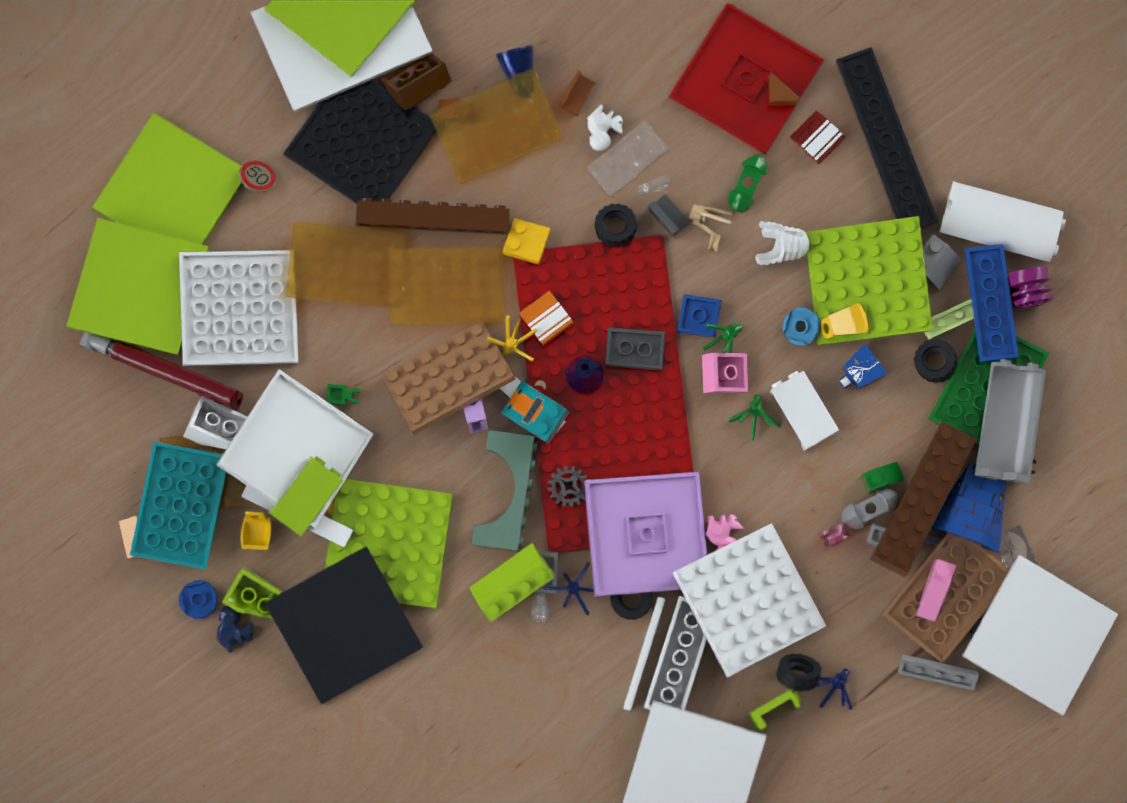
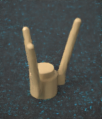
[689,204,733,236]

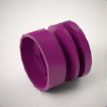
[1008,267,1054,308]

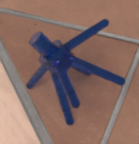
[543,563,593,615]
[816,668,852,709]

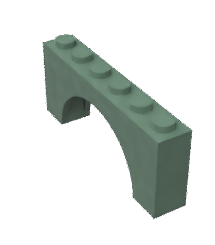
[472,430,538,552]

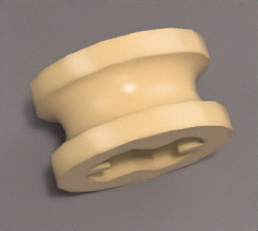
[708,233,721,252]

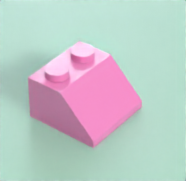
[702,353,748,394]

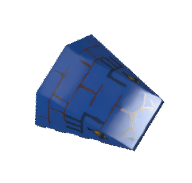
[931,462,1006,553]

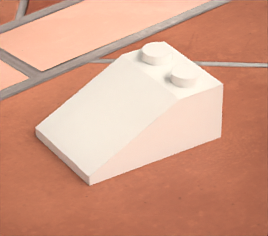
[183,396,247,449]

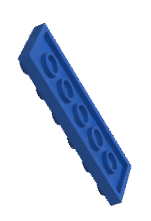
[964,244,1019,363]

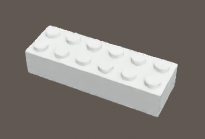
[644,596,707,710]

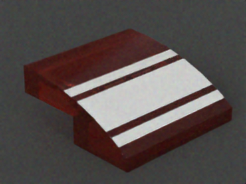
[790,110,845,164]

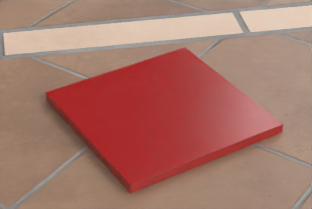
[669,2,824,155]

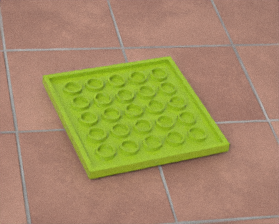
[805,216,933,346]
[325,479,453,609]

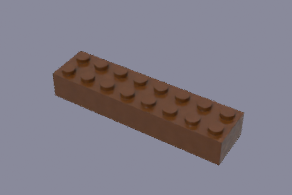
[870,422,976,577]

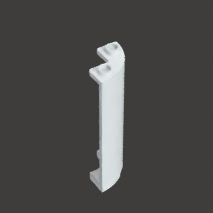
[939,181,1066,262]

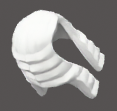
[755,221,809,265]

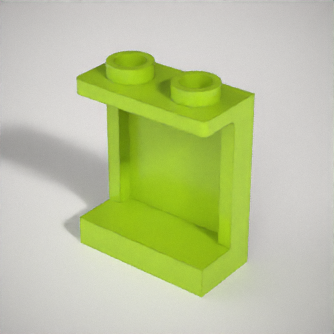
[748,689,801,731]

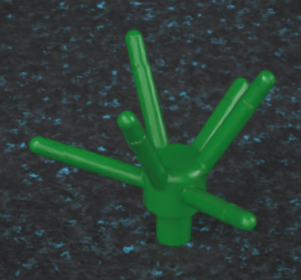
[702,323,743,353]
[728,394,780,440]

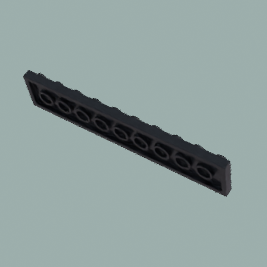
[836,47,938,228]

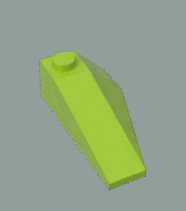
[222,566,283,619]

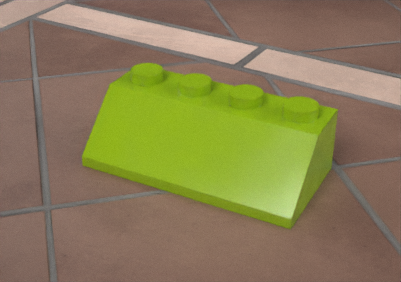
[469,543,555,622]

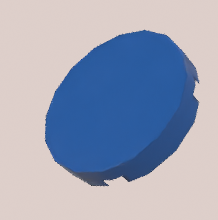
[179,580,218,619]

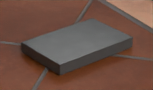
[605,327,665,371]

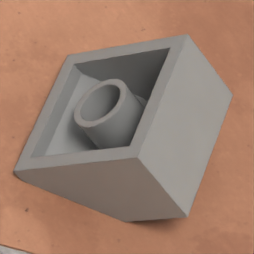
[923,234,961,291]

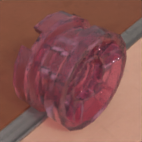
[819,523,850,548]

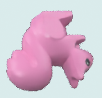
[705,514,743,550]

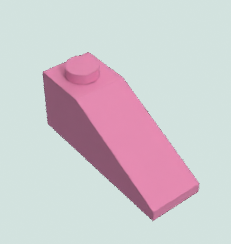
[916,559,956,622]

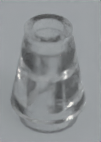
[531,593,550,623]

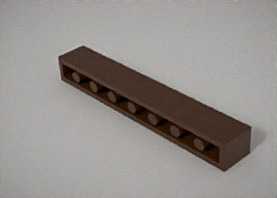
[356,198,510,235]

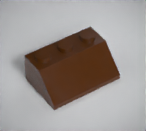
[381,54,452,110]

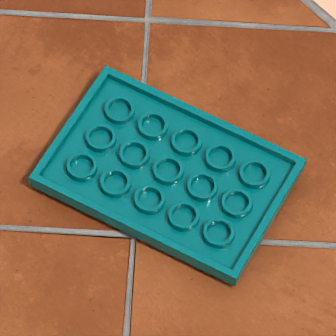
[130,442,227,570]

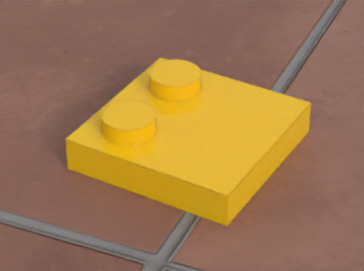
[503,218,551,264]

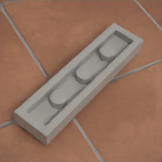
[897,654,979,691]

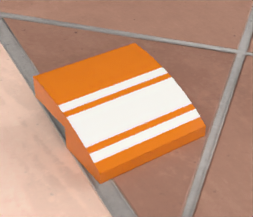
[519,291,574,346]

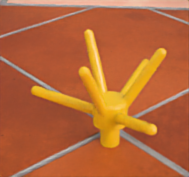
[487,315,537,361]

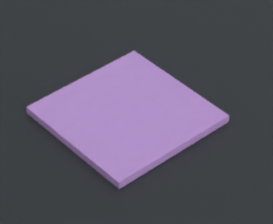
[584,472,707,597]

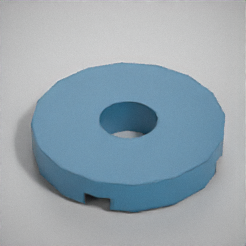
[783,308,821,346]

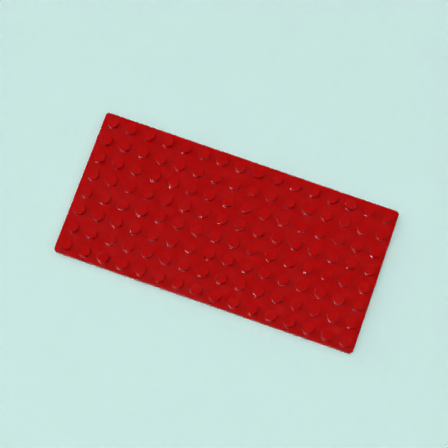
[513,235,694,553]

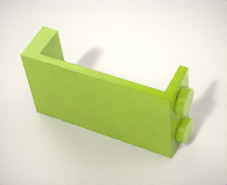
[268,456,343,536]

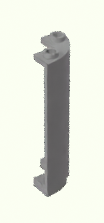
[975,359,1046,484]

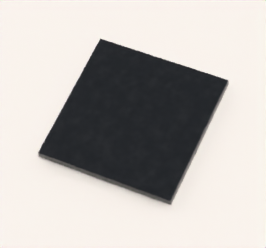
[283,79,441,204]
[264,546,423,704]

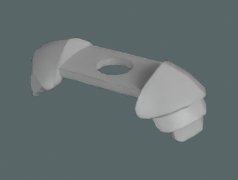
[841,488,898,530]

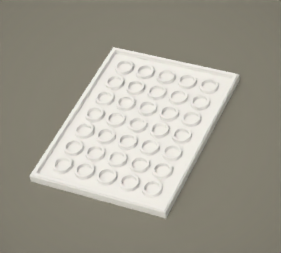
[251,6,433,113]

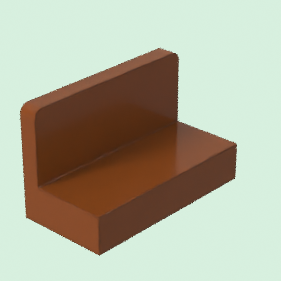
[560,70,595,116]

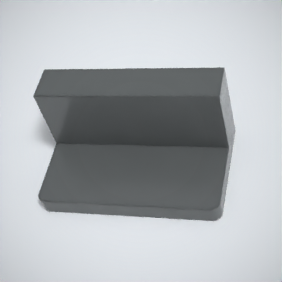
[648,195,689,237]

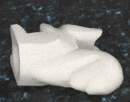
[587,105,623,151]

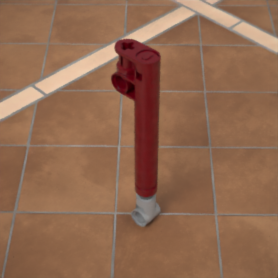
[79,332,243,411]

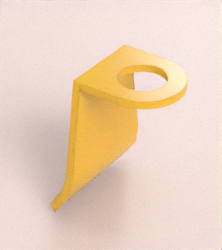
[821,303,869,338]

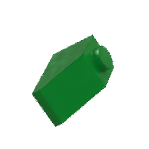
[861,462,904,493]

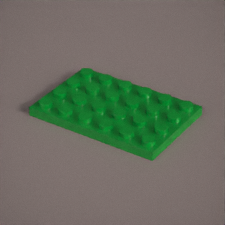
[928,329,1049,446]

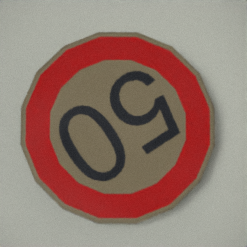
[239,160,276,193]

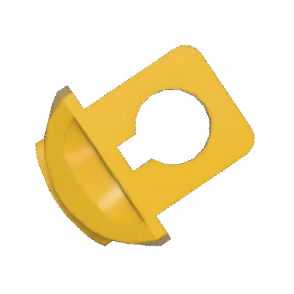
[241,512,271,550]

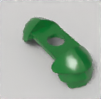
[728,155,768,213]

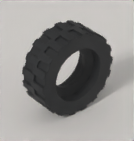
[595,203,637,248]
[914,339,958,383]
[610,592,653,620]
[776,653,822,692]

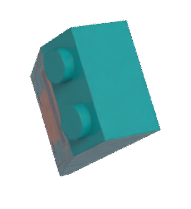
[501,381,570,444]

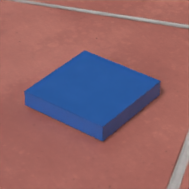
[677,294,722,338]

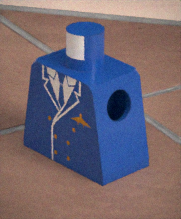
[838,344,887,390]

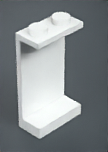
[769,371,839,451]

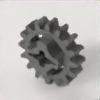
[547,466,587,508]

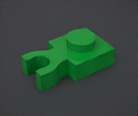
[326,384,360,405]

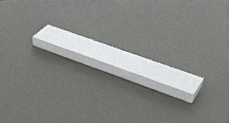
[241,486,353,548]
[623,597,665,711]

